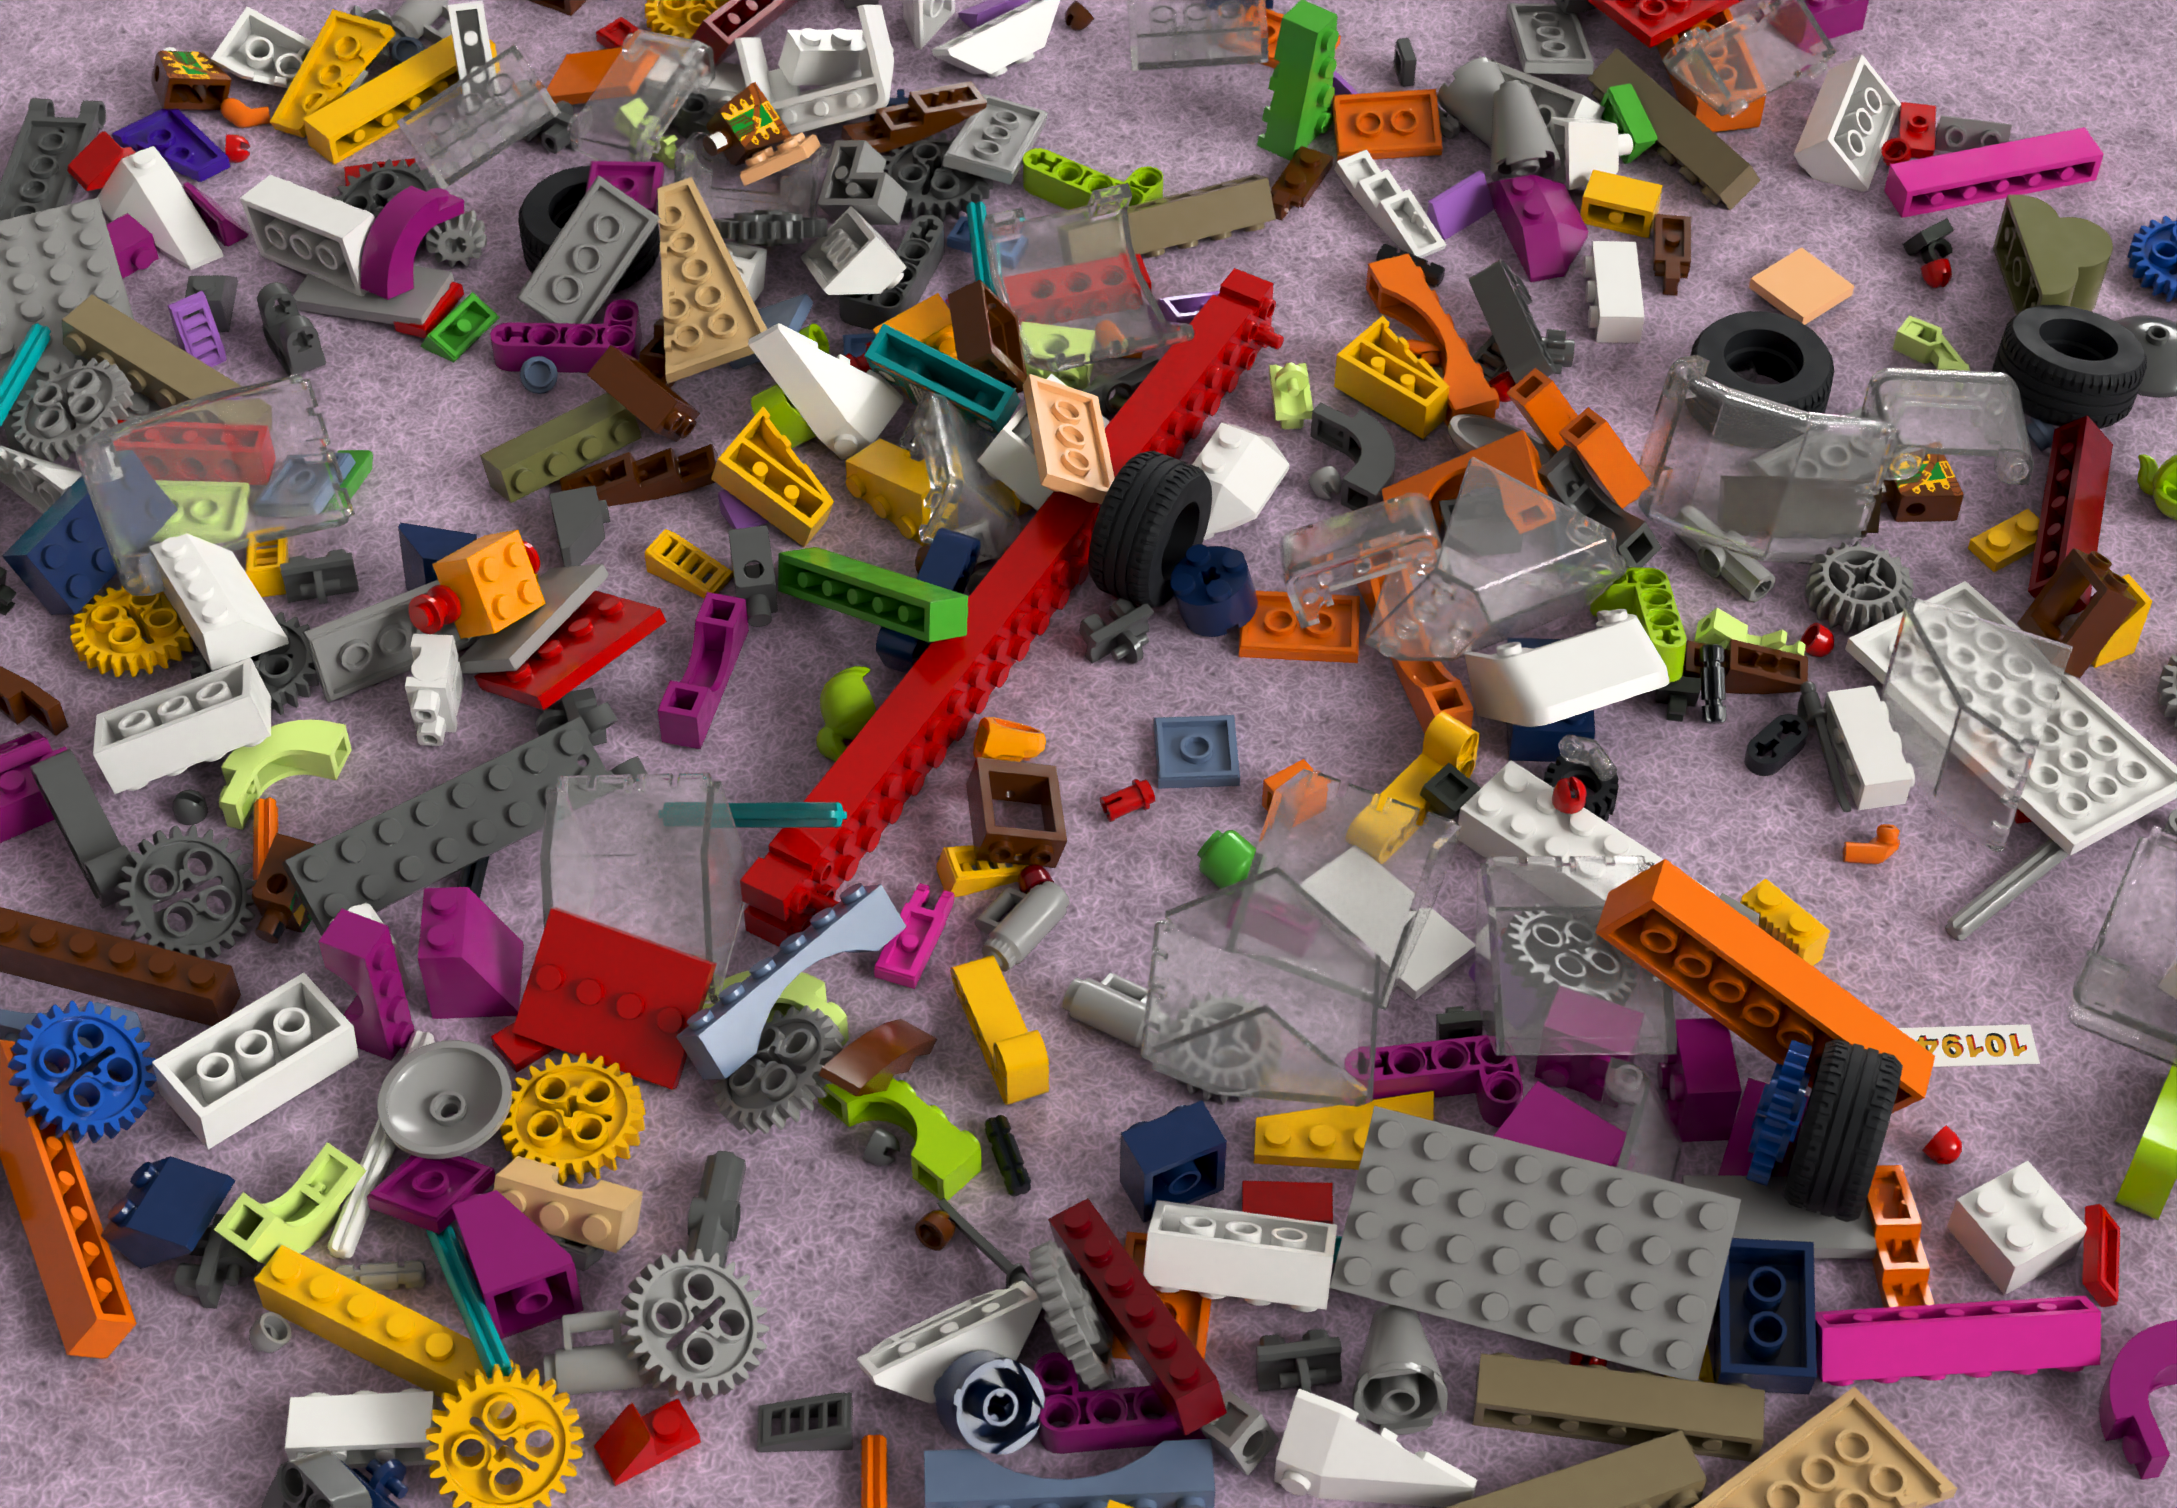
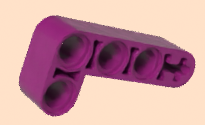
[490,299,642,373]
[1342,1035,1523,1127]
[1034,1352,1206,1454]

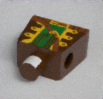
[151,47,232,110]
[703,82,792,166]
[1878,443,1964,522]

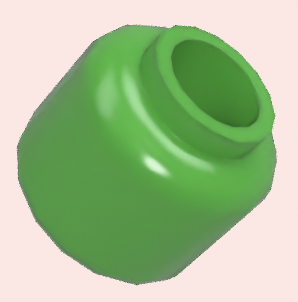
[1197,830,1261,892]

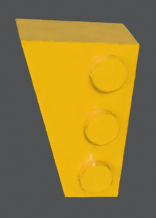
[1334,315,1449,439]
[711,406,834,547]
[845,438,958,547]

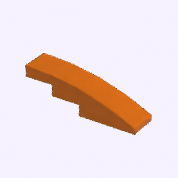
[1866,1165,1935,1308]

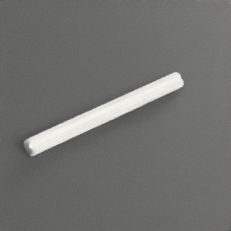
[328,1030,435,1260]

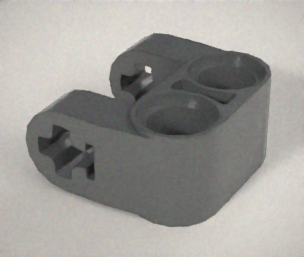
[257,282,326,378]
[261,1450,372,1508]

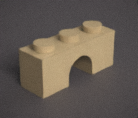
[493,1156,643,1253]

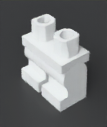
[405,633,464,746]

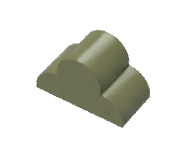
[1993,195,2113,315]

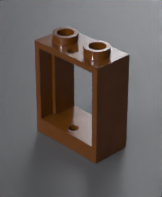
[948,280,1027,394]
[587,345,700,442]
[2017,547,2138,679]
[966,757,1067,868]

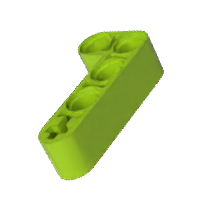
[1023,148,1163,217]
[751,324,829,449]
[1589,567,1687,682]
[2115,1061,2177,1220]

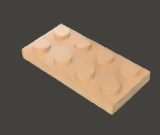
[1023,374,1115,504]

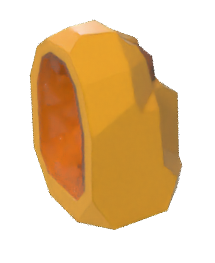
[973,717,1046,762]

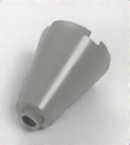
[1437,57,1505,148]
[1490,80,1561,182]
[1353,1304,1448,1435]

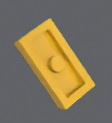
[1968,509,2040,572]

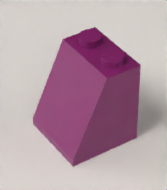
[417,887,524,1019]
[1494,1081,1631,1170]
[452,1190,584,1339]

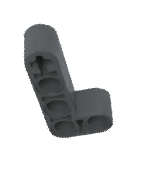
[838,215,945,330]
[1469,259,1556,384]
[30,749,134,909]

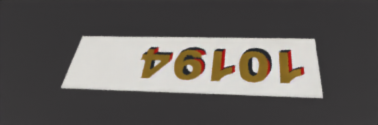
[1898,1024,2040,1067]

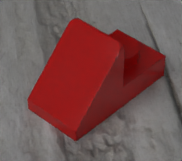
[67,131,136,191]
[594,1398,701,1486]

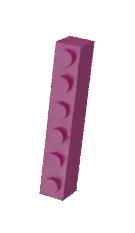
[1884,127,2104,218]
[1815,1296,2101,1386]

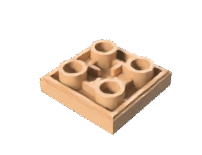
[739,132,821,186]
[1749,247,1854,325]

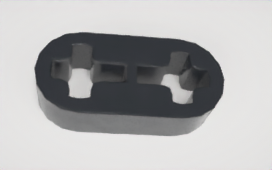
[1744,714,1809,776]

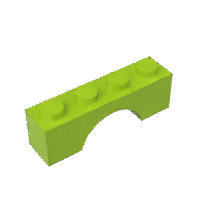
[817,1078,982,1201]

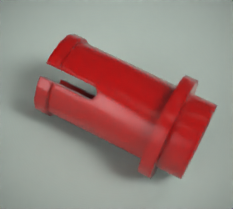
[1100,779,1155,822]

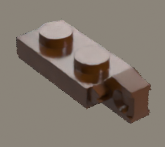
[1271,146,1333,221]
[1653,214,1691,296]

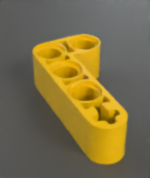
[1345,711,1479,864]
[950,955,1049,1105]

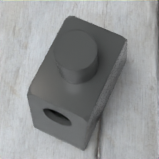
[728,525,778,627]

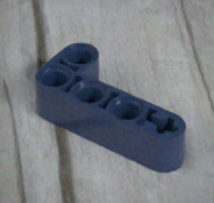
[876,527,981,674]

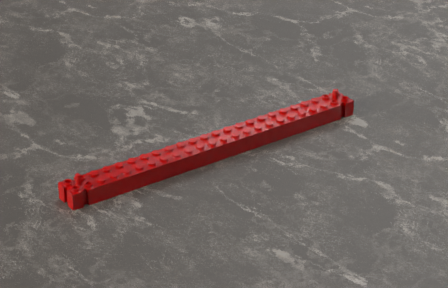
[740,268,1284,947]

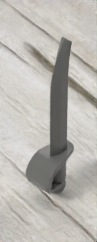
[1797,681,1851,812]
[937,1198,1044,1310]

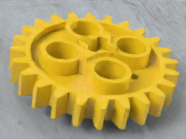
[645,0,729,53]
[70,579,194,677]
[500,1053,646,1185]
[425,1364,583,1508]

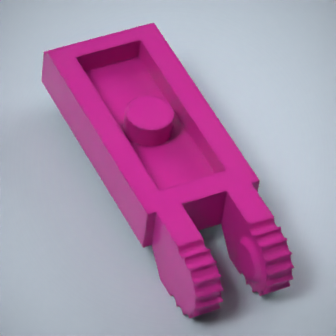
[874,883,955,989]

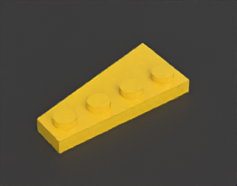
[270,9,396,138]
[1254,1091,1434,1170]

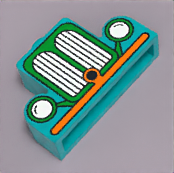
[864,324,1020,436]

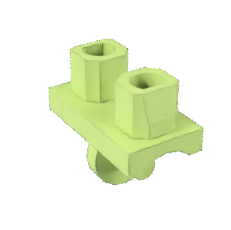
[1269,363,1313,429]

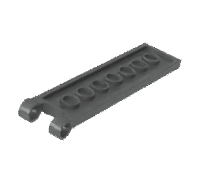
[0,98,106,221]
[282,702,648,936]

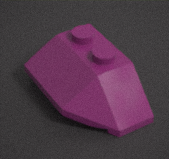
[1487,175,1589,283]

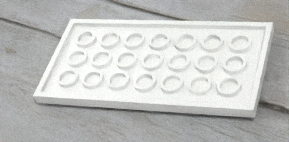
[1845,581,2177,856]

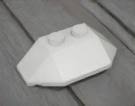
[931,0,1060,78]
[1192,423,1289,540]
[857,1280,1042,1404]

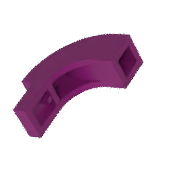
[360,186,464,300]
[2099,1320,2177,1480]

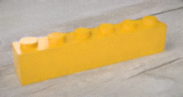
[303,34,499,165]
[254,1245,514,1419]

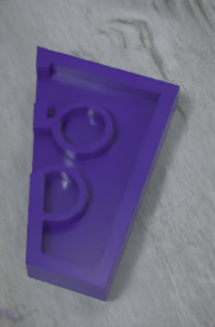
[112,109,230,182]

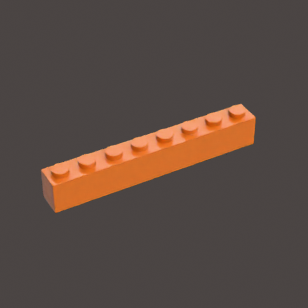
[0,1039,137,1359]

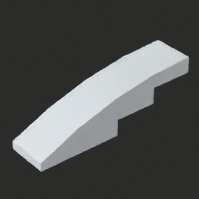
[1334,149,1446,258]

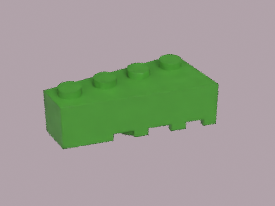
[1257,0,1339,161]

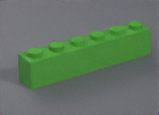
[778,547,968,642]

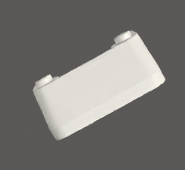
[735,5,894,135]
[1464,609,1670,727]

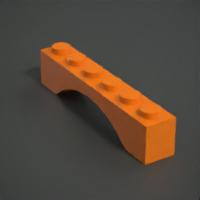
[1366,253,1500,427]
[1353,536,1474,734]

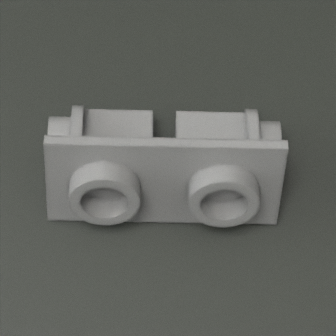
[1935,115,2012,152]

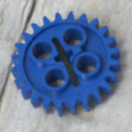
[2127,216,2177,302]
[8,1001,156,1143]
[1746,1040,1813,1186]

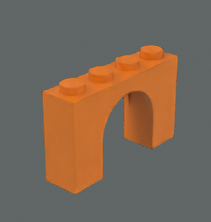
[1507,368,1651,509]
[1381,429,1555,579]

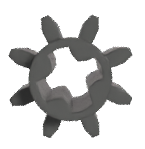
[1541,329,1575,374]

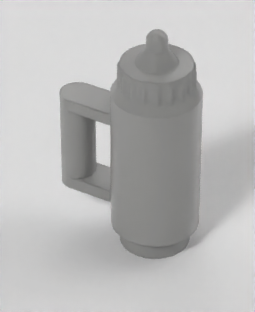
[388,0,451,47]
[975,881,1070,972]
[1062,972,1172,1051]
[544,1310,655,1395]

